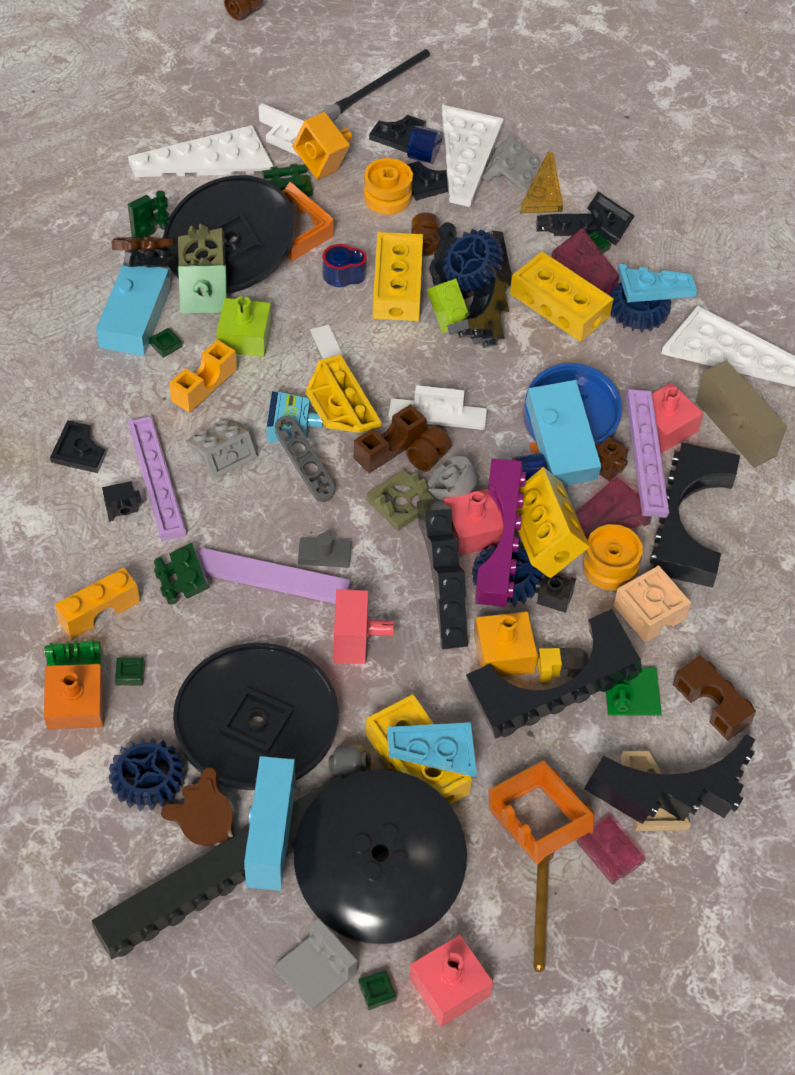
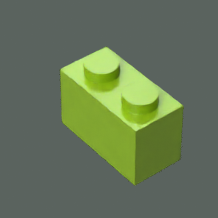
[427,279,468,334]

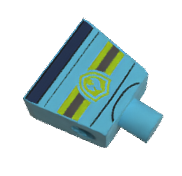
[266,391,323,442]

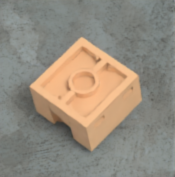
[613,566,691,643]

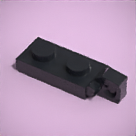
[536,213,599,236]
[123,248,179,268]

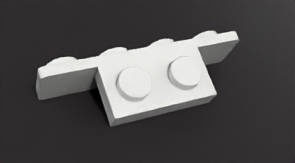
[259,103,304,156]
[389,385,487,430]

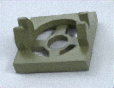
[178,224,226,266]
[366,469,436,531]

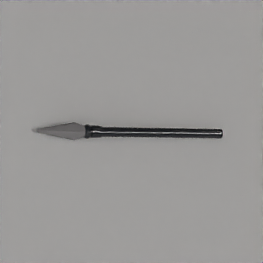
[319,49,430,121]

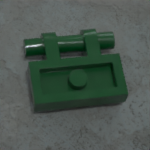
[262,163,313,197]
[128,190,169,238]
[154,542,210,605]

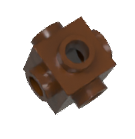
[595,436,629,482]

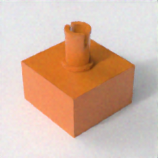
[44,664,103,729]

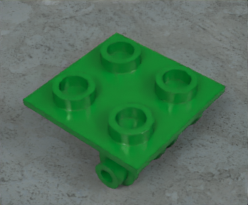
[44,639,101,666]
[606,668,662,716]

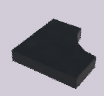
[369,115,426,153]
[407,161,448,201]
[587,192,634,246]
[50,420,106,473]

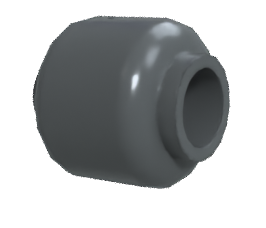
[328,745,371,778]

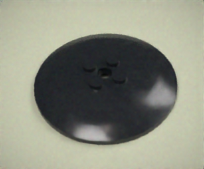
[163,175,296,293]
[173,643,339,790]
[294,769,467,944]

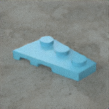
[618,264,697,302]
[387,722,477,777]

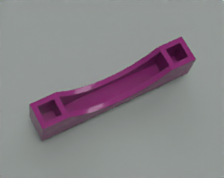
[475,458,526,607]

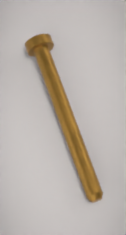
[533,852,554,972]

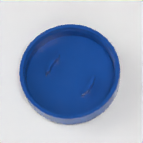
[523,363,622,445]

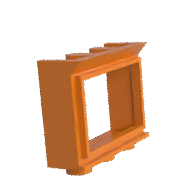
[282,182,334,261]
[488,760,595,866]

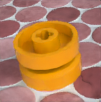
[364,158,413,215]
[583,524,643,591]

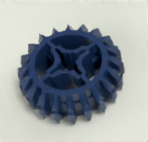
[442,229,504,292]
[610,281,671,333]
[472,541,542,607]
[108,737,185,811]

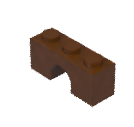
[353,404,427,474]
[673,655,756,741]

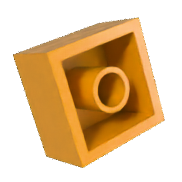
[292,112,352,180]
[474,612,538,677]

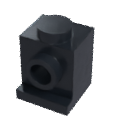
[102,481,142,522]
[535,575,576,613]

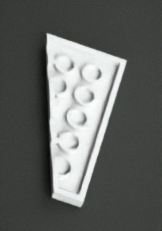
[442,105,504,207]
[128,125,273,177]
[661,306,795,387]

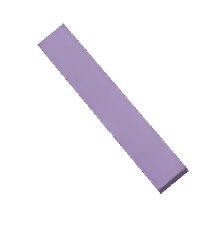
[626,389,669,517]
[128,416,186,541]
[199,548,351,604]

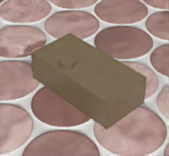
[696,360,787,468]

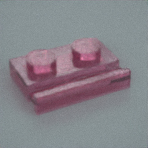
[577,816,645,885]

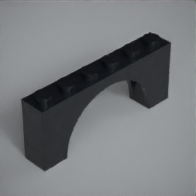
[650,442,740,588]
[466,609,642,739]

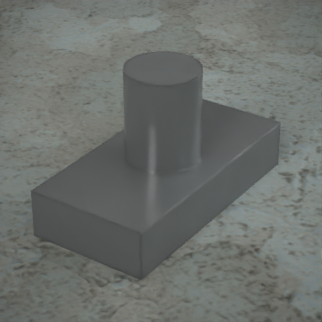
[298,533,351,568]

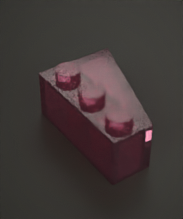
[552,228,620,296]
[575,477,652,539]

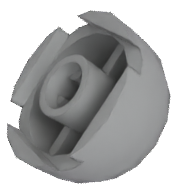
[428,456,478,500]

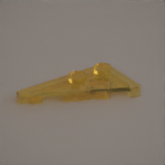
[520,152,563,214]

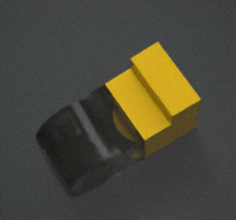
[537,648,589,684]

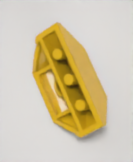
[306,354,382,433]

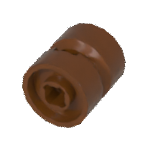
[224,0,263,20]
[411,212,440,256]
[406,425,452,472]

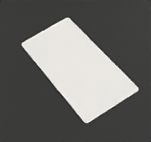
[310,325,343,359]

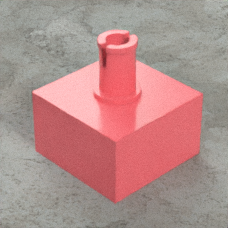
[652,382,704,453]
[443,489,504,556]
[334,589,394,664]
[409,935,494,1027]

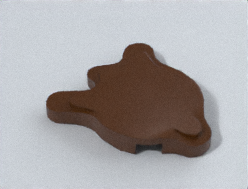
[111,237,174,251]
[161,768,236,847]

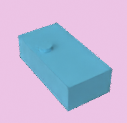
[96,262,171,356]
[526,380,601,486]
[244,756,295,891]

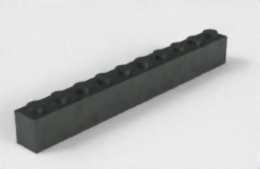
[91,775,342,960]

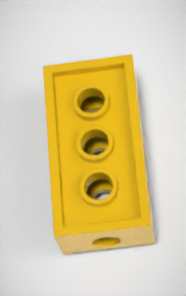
[372,232,423,321]
[510,251,613,342]
[517,467,590,578]
[365,694,472,805]

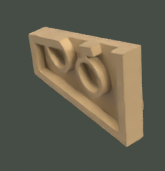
[620,751,691,831]

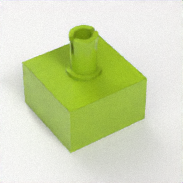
[216,296,271,357]

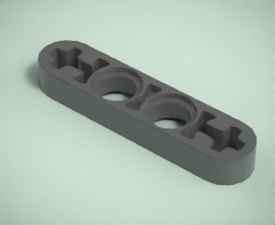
[275,416,335,502]

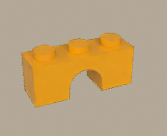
[169,340,237,413]
[54,567,140,640]

